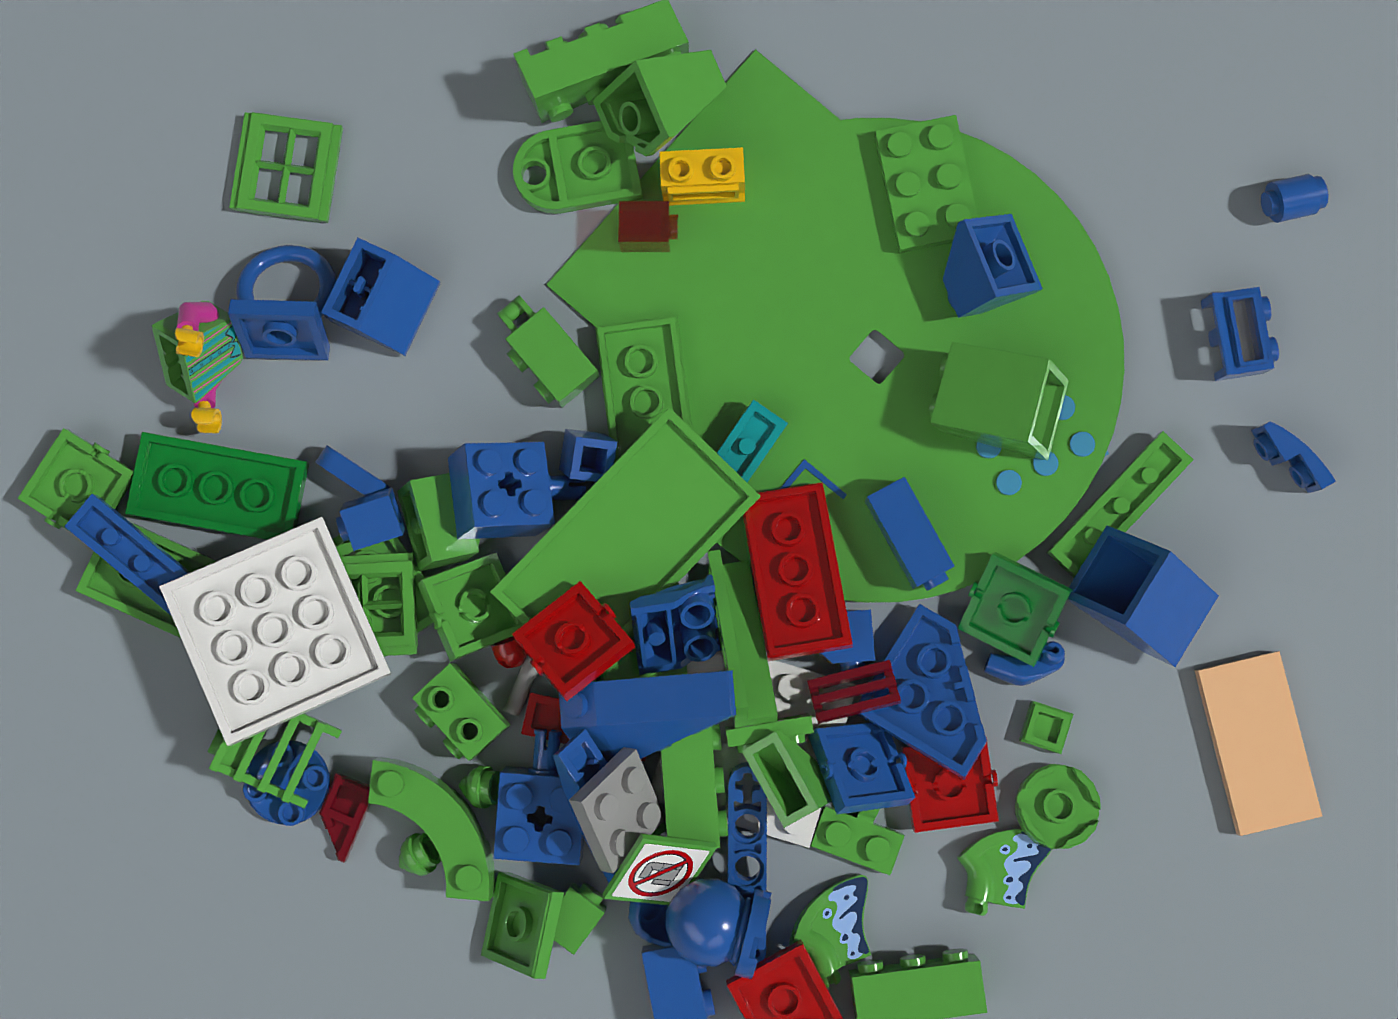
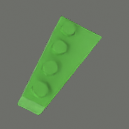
[513,0,689,123]

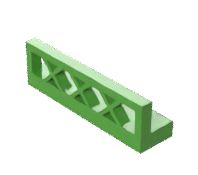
[707,550,778,728]

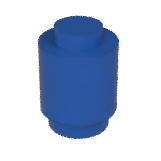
[1261,174,1328,223]

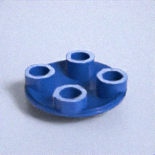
[243,740,330,826]

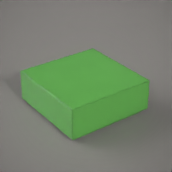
[1019,701,1074,754]

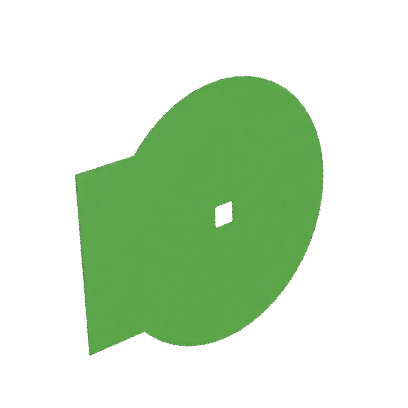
[547,49,1125,603]

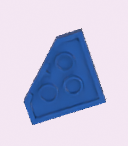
[857,604,987,779]

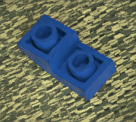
[1251,421,1336,493]

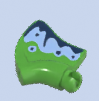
[957,829,1053,916]
[789,874,871,987]

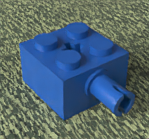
[448,442,586,539]
[493,729,584,865]

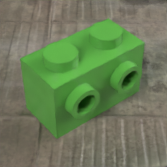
[397,473,480,571]
[412,663,511,761]

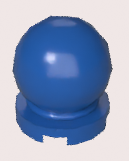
[666,878,772,979]

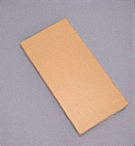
[1194,651,1323,836]

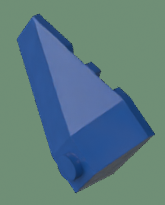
[559,670,736,763]

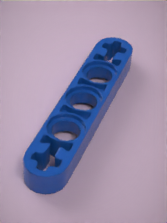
[728,762,767,967]

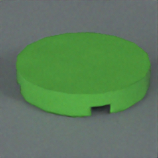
[1015,764,1101,849]

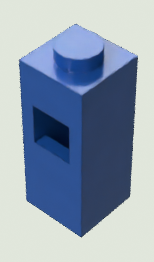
[865,476,954,591]

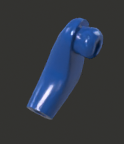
[983,641,1065,686]

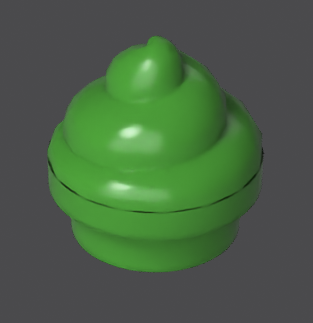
[458,765,500,809]
[399,833,441,876]

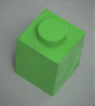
[554,882,607,955]

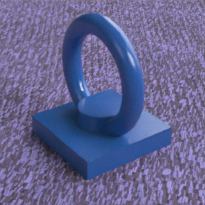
[228,245,336,360]

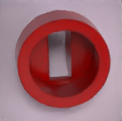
[491,637,527,668]

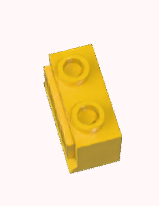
[659,147,745,206]

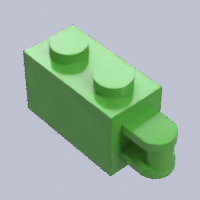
[496,295,600,408]

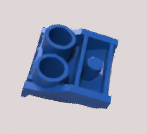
[630,574,721,675]

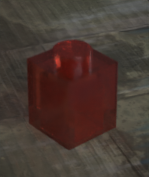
[618,201,678,252]

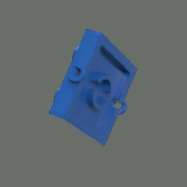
[808,723,916,814]

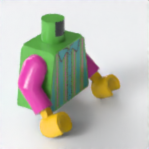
[152,301,243,434]

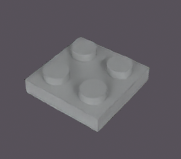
[569,747,666,873]

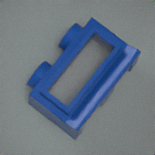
[1200,287,1279,381]

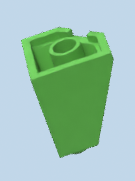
[592,50,727,156]

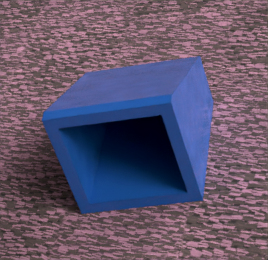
[1068,525,1219,667]

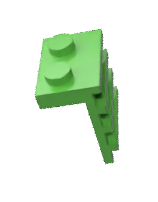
[207,713,342,809]

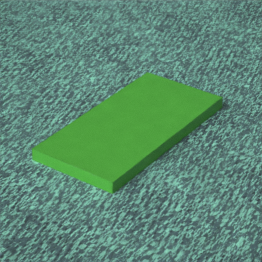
[490,407,761,635]

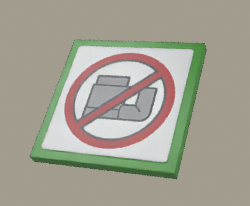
[602,834,717,905]

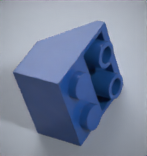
[321,237,441,356]

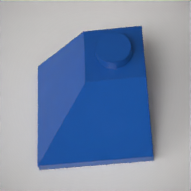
[943,214,1043,318]

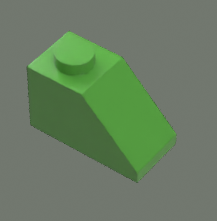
[742,730,832,828]

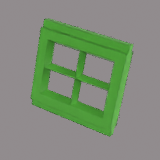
[229,112,343,223]
[340,553,418,656]

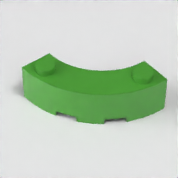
[368,757,495,901]

